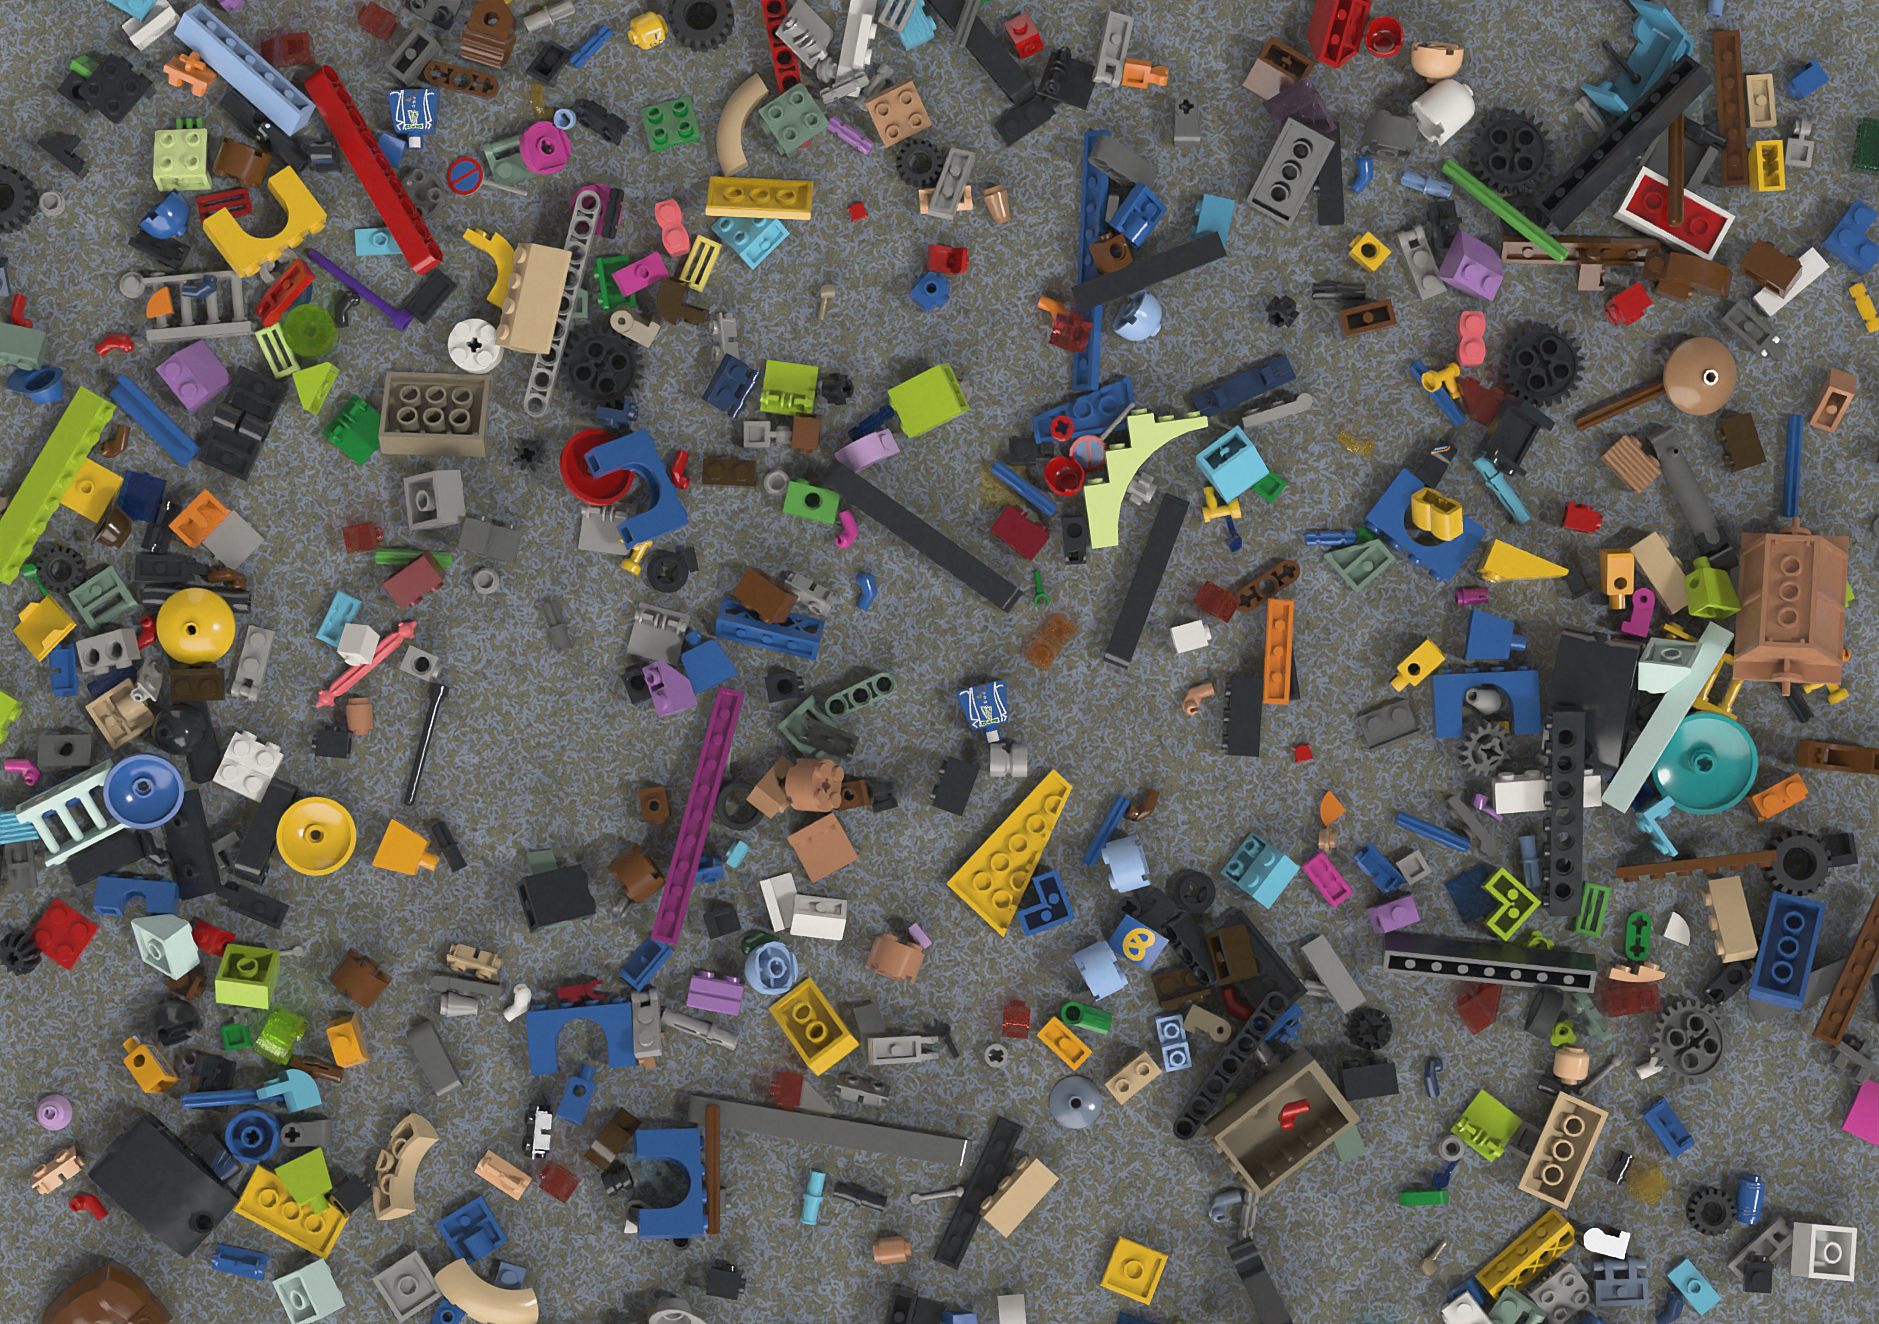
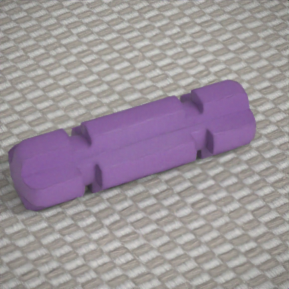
[827,116,874,154]

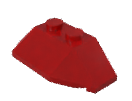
[1306,0,1372,69]

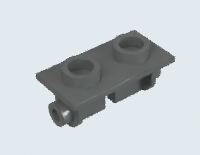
[835,1073,891,1109]

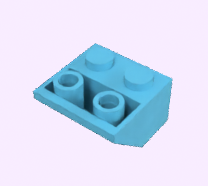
[1196,425,1269,504]
[1220,832,1300,909]

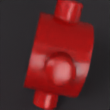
[847,201,869,223]
[1292,743,1313,764]

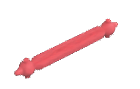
[315,620,417,708]

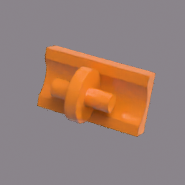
[163,51,218,97]

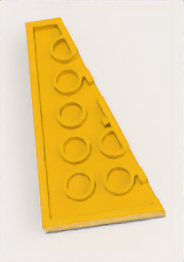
[946,769,1072,937]

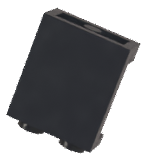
[1477,394,1555,477]
[515,864,596,934]

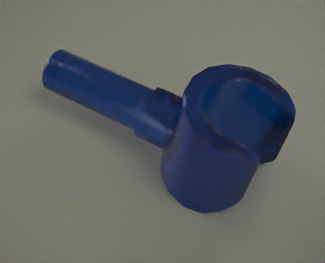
[1225,515,1242,552]
[1431,1159,1460,1188]

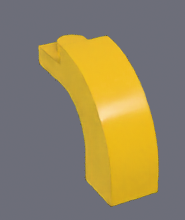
[463,228,515,309]

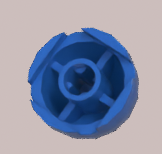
[138,188,190,239]

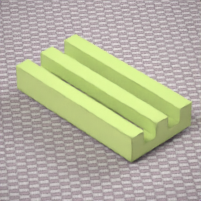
[255,322,301,380]

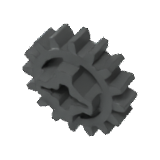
[1456,719,1513,777]

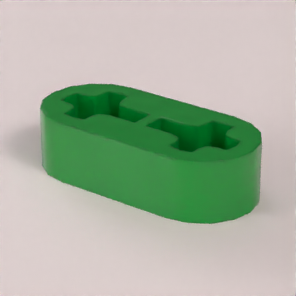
[1623,911,1651,961]
[1398,1189,1449,1206]

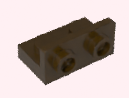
[167,663,225,702]
[1151,967,1211,1011]

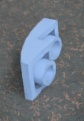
[1155,1012,1192,1072]

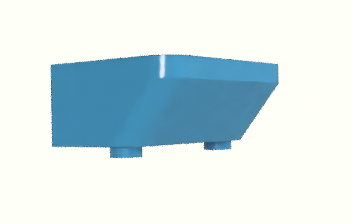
[1581,0,1694,118]

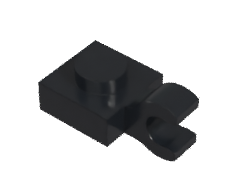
[1009,438,1054,466]

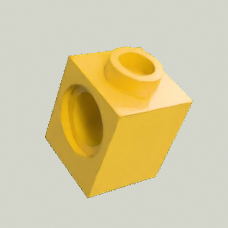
[1348,232,1391,275]

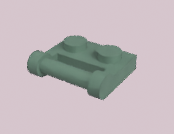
[482,129,540,189]
[68,565,139,633]
[778,695,846,759]
[1487,1285,1546,1324]

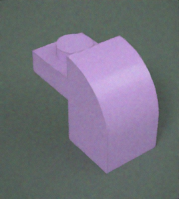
[835,428,900,473]

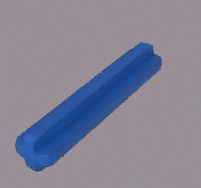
[1410,360,1466,426]
[991,460,1058,516]
[1082,795,1130,867]
[1395,811,1470,852]

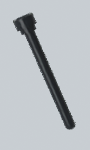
[404,682,450,806]

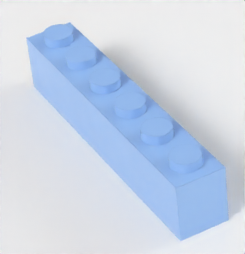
[174,3,316,136]

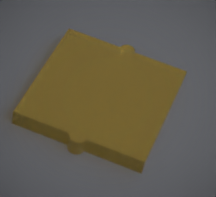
[979,463,1030,508]

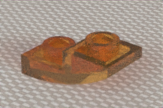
[1025,612,1078,672]

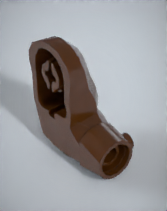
[42,1261,173,1324]

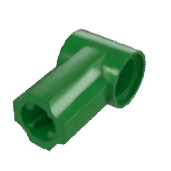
[1059,1000,1113,1035]

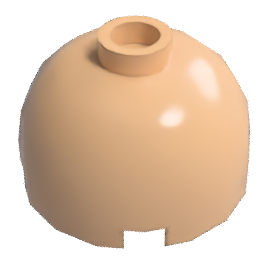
[1411,42,1464,84]

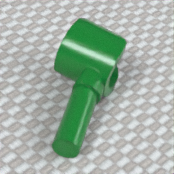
[22,562,50,596]
[1033,571,1050,608]

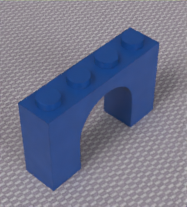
[584,428,689,550]
[1363,468,1487,583]
[1430,666,1541,738]
[526,997,638,1075]
[633,1128,708,1240]

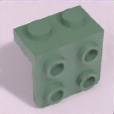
[758,83,829,159]

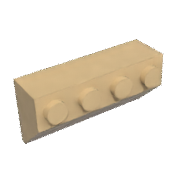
[495,243,572,354]
[1517,1091,1609,1210]

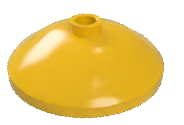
[156,587,236,666]
[276,797,356,876]

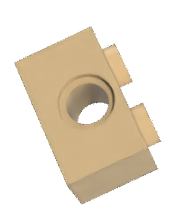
[1104,1050,1162,1105]

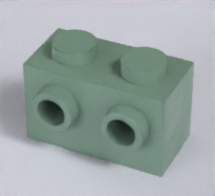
[0,322,49,371]

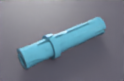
[1472,454,1532,526]

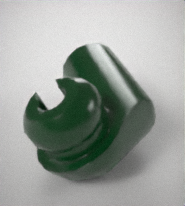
[741,931,780,955]

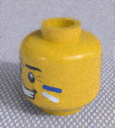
[627,11,668,50]

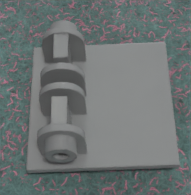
[775,0,835,69]
[578,502,637,556]
[627,602,690,666]
[1528,1261,1594,1324]

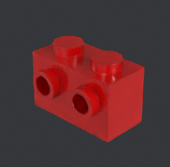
[1604,282,1653,327]

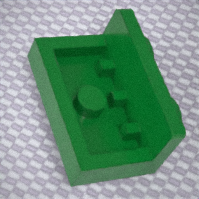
[593,255,637,312]

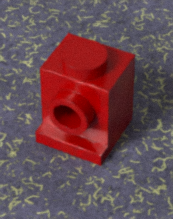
[1560,501,1603,535]

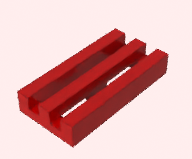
[196,188,253,225]

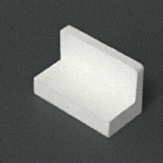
[122,0,181,51]
[760,873,798,932]
[790,894,847,940]

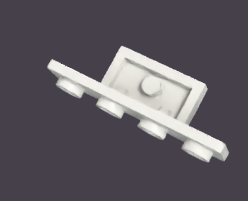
[835,0,877,97]

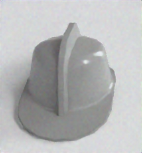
[649,1296,707,1324]

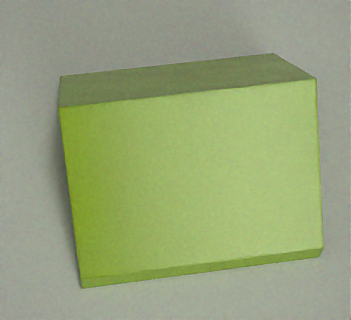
[292,362,340,416]

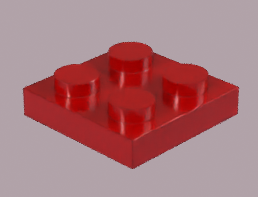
[31,898,100,971]

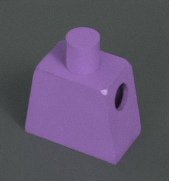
[1366,892,1421,934]

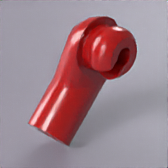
[9,294,33,329]
[94,333,135,357]
[671,450,690,490]
[136,615,157,651]
[1278,1098,1311,1130]
[69,1193,109,1221]

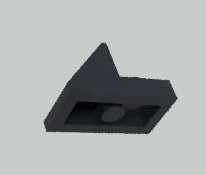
[526,40,572,88]
[37,135,89,179]

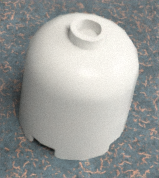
[1408,79,1475,146]

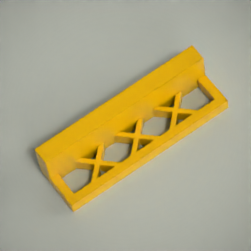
[1475,1207,1575,1301]

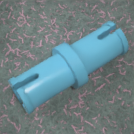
[800,1169,826,1225]

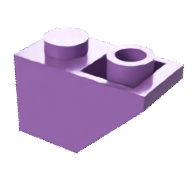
[642,660,698,718]

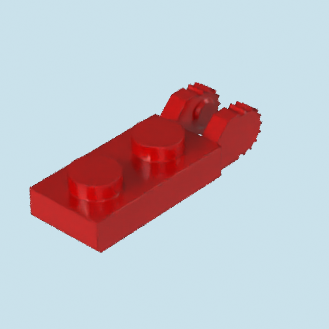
[254,258,315,328]

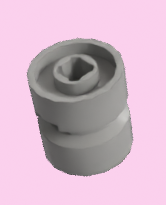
[990,743,1027,777]

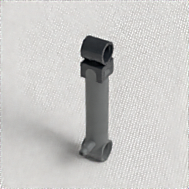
[1646,425,1739,572]

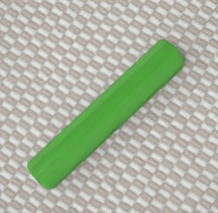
[375,548,452,568]

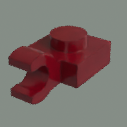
[557,979,606,1003]

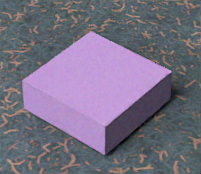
[906,923,932,950]

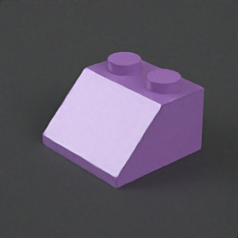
[1437,229,1503,301]
[156,340,234,413]

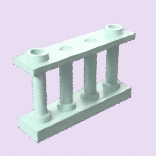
[16,758,131,867]

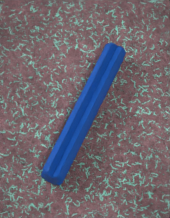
[1782,415,1804,518]
[181,1087,285,1108]

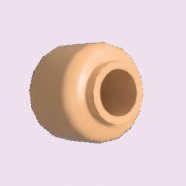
[1553,1045,1589,1085]

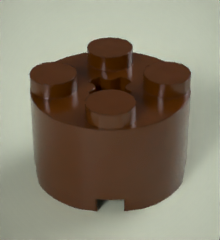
[212,136,273,189]
[607,842,666,904]
[328,947,393,1008]

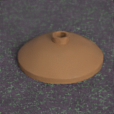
[1663,337,1737,415]

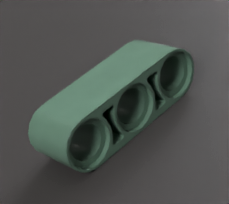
[825,672,896,719]

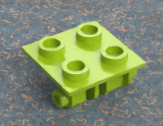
[760,360,819,416]
[1450,1089,1523,1163]

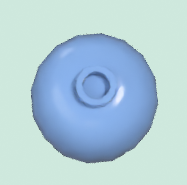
[1112,289,1162,341]
[745,941,798,995]

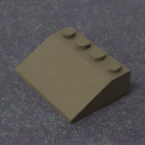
[378,371,491,457]

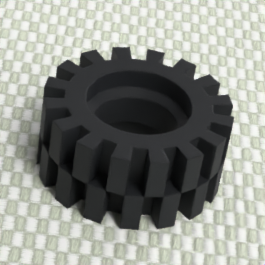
[896,139,943,188]
[36,546,87,594]
[1686,1187,1737,1237]

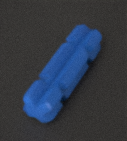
[569,24,613,68]
[1304,530,1356,546]

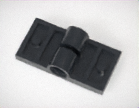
[197,365,289,482]

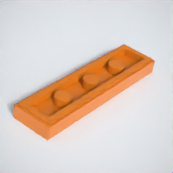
[1262,598,1294,705]

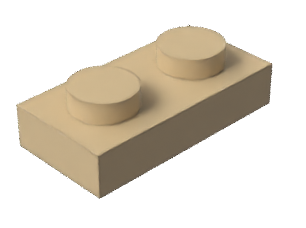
[1744,74,1777,129]

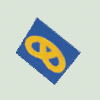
[1107,914,1169,971]

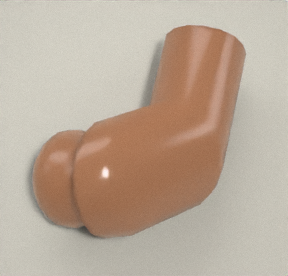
[1182,682,1214,715]

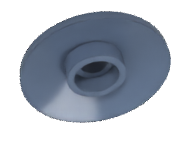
[1049,1076,1102,1129]

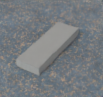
[928,147,976,220]
[1300,935,1366,1015]

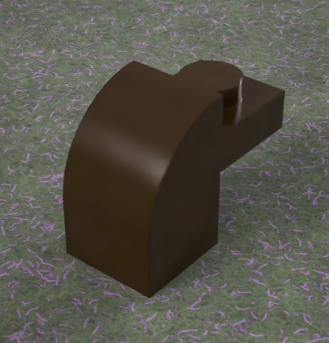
[657,275,710,326]
[584,1107,642,1172]

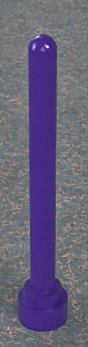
[307,249,414,332]

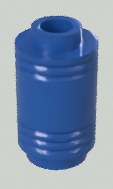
[1734,1174,1766,1224]

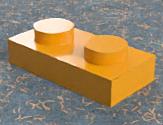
[1036,1016,1092,1071]

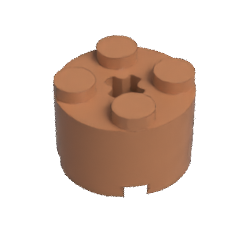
[785,758,844,812]
[865,933,925,985]

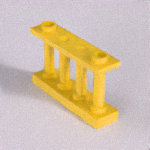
[1659,622,1744,720]

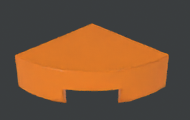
[146,287,174,319]
[1320,790,1346,827]

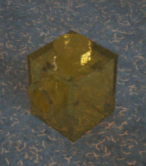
[1626,1164,1671,1205]

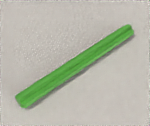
[1442,159,1569,263]

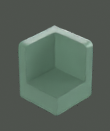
[1333,1125,1367,1162]

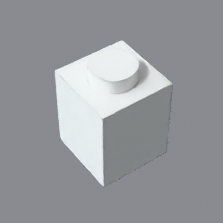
[1170,620,1211,654]
[337,623,380,666]

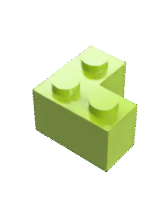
[1480,866,1541,941]

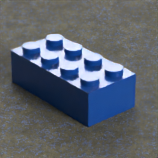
[1748,891,1826,1011]

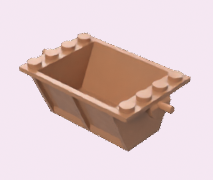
[1733,517,1849,696]

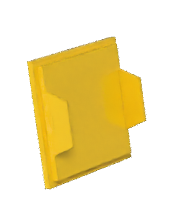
[12,594,76,662]

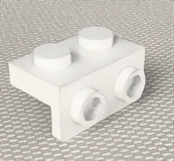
[1441,1290,1493,1324]

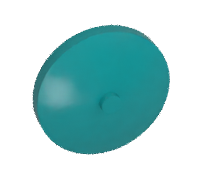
[1651,711,1758,815]

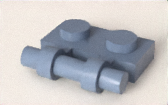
[1592,1256,1649,1307]

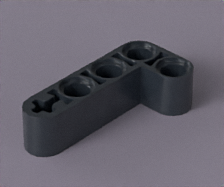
[234,777,298,886]
[1226,1236,1293,1324]

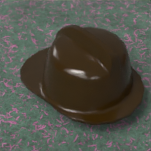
[90,490,132,550]

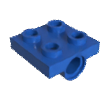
[1109,181,1167,251]
[436,1195,509,1265]

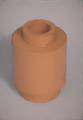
[346,698,374,736]
[873,1235,912,1265]

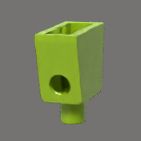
[1683,557,1742,620]
[274,1147,333,1215]

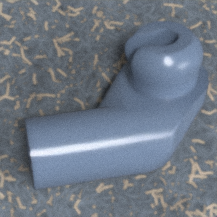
[1209,1189,1242,1223]

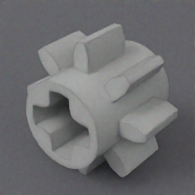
[1126,472,1157,505]

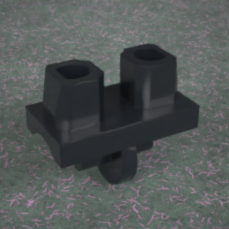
[1426,200,1462,250]

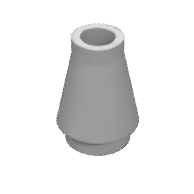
[1466,688,1501,715]
[440,991,478,1018]

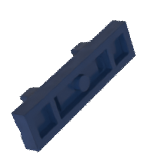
[1190,354,1296,418]

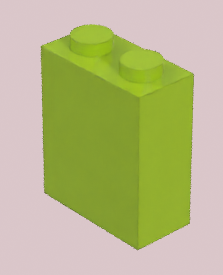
[888,363,971,438]

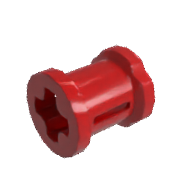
[1050,416,1074,442]

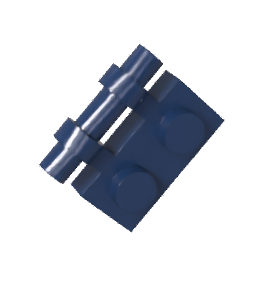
[701,353,761,419]

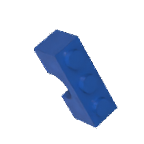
[93,874,180,917]

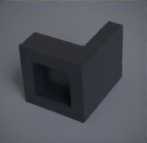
[1822,832,1858,868]
[703,905,741,940]

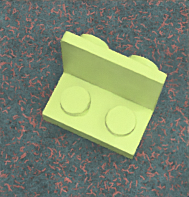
[153,128,212,192]

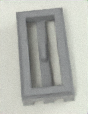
[878,0,918,34]

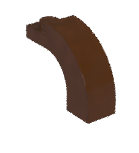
[1642,251,1733,298]
[1797,740,1879,776]

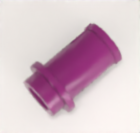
[1455,587,1489,607]

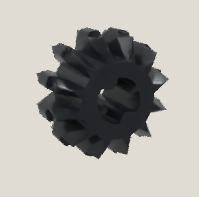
[0,930,43,976]

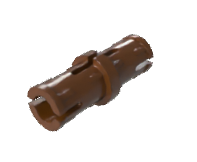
[289,1055,345,1084]

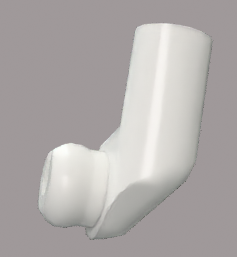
[502,983,532,1022]
[1636,1048,1663,1080]

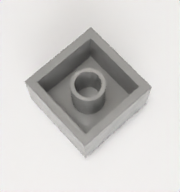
[403,470,466,530]

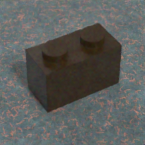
[1714,412,1767,473]
[702,458,757,489]
[1205,924,1259,986]

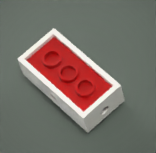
[1613,166,1735,260]

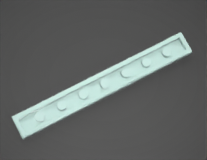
[1601,622,1734,813]

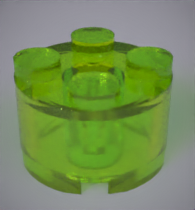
[283,304,340,360]
[252,1004,308,1065]

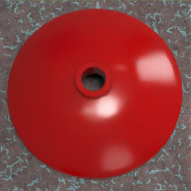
[560,429,635,506]

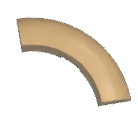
[716,73,769,177]
[373,1113,439,1220]
[434,1258,539,1324]

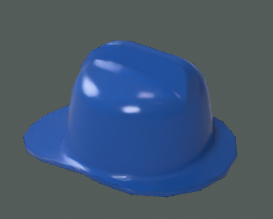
[7,366,63,404]

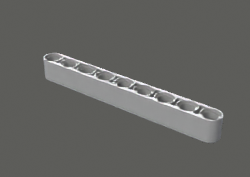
[523,190,602,418]

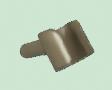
[817,284,835,320]
[1419,1240,1447,1275]

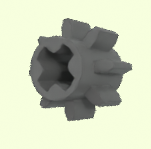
[228,1005,262,1026]

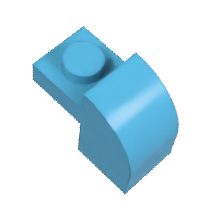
[256,1069,322,1113]

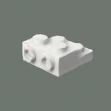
[213,730,284,804]

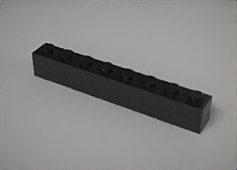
[1534,53,1713,232]
[1382,933,1597,993]

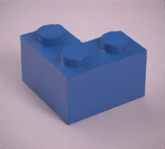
[1820,199,1879,275]
[1017,869,1076,937]

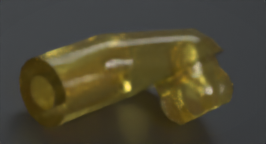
[531,84,555,121]
[1337,430,1376,457]

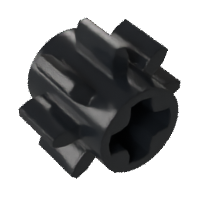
[1265,295,1300,328]
[821,373,854,405]
[513,440,545,472]

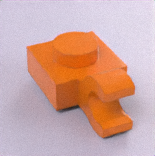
[1121,57,1169,89]

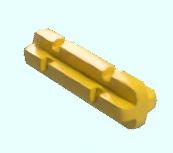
[1849,282,1879,333]

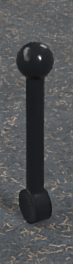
[1602,40,1641,84]

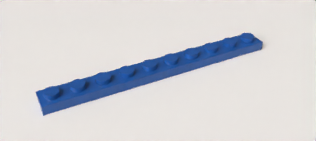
[1072,129,1111,391]

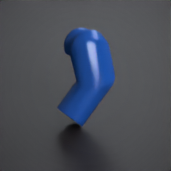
[1349,154,1374,195]
[856,571,878,612]

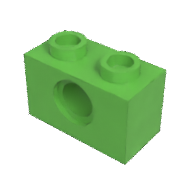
[783,478,841,525]

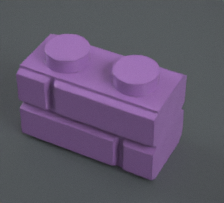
[686,970,745,1016]

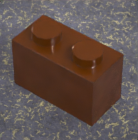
[1740,238,1803,299]
[1336,298,1397,340]
[733,568,799,624]

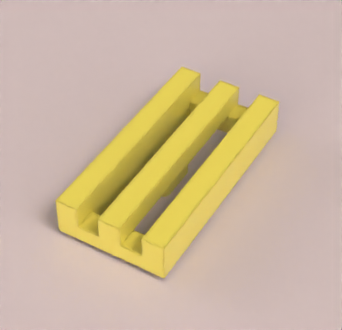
[679,235,722,293]

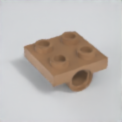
[864,78,932,148]

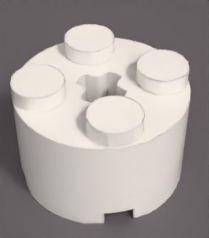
[448,319,504,374]

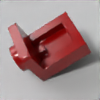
[1003,12,1044,60]
[926,244,969,276]
[192,918,236,957]

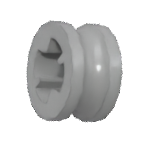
[984,1043,1008,1067]

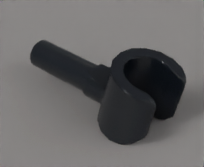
[935,1022,959,1058]

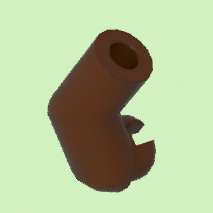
[99,425,131,458]
[207,567,247,590]
[1125,789,1160,822]

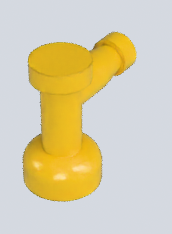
[1421,362,1461,399]
[1202,486,1241,523]
[618,534,653,576]
[1802,683,1850,705]

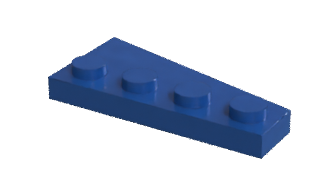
[1032,376,1136,445]

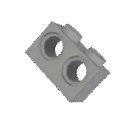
[76,628,141,676]

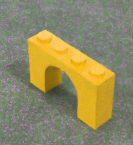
[203,165,327,279]

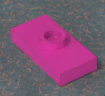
[612,252,669,297]
[1301,851,1354,908]

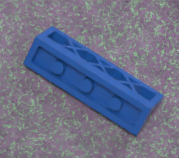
[109,374,202,468]
[714,597,825,661]

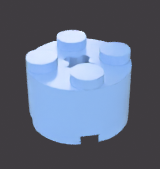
[1101,834,1151,893]
[1072,940,1128,1002]

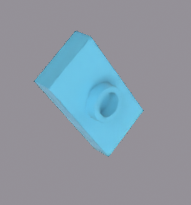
[355,227,403,257]
[316,590,362,648]
[726,840,751,868]
[1666,1257,1721,1316]

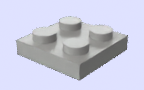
[372,1249,443,1323]

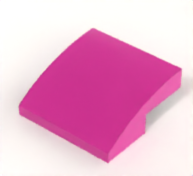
[1841,1079,1879,1147]

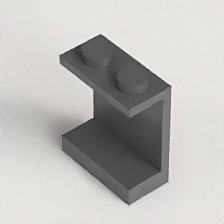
[1634,127,1719,193]

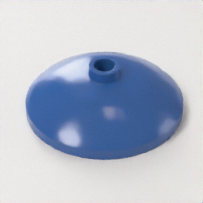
[103,753,184,829]

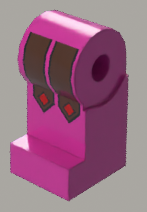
[1617,588,1655,639]

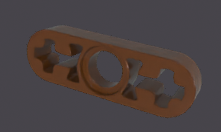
[424,61,499,100]
[1233,560,1300,613]

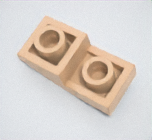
[1605,961,1666,982]

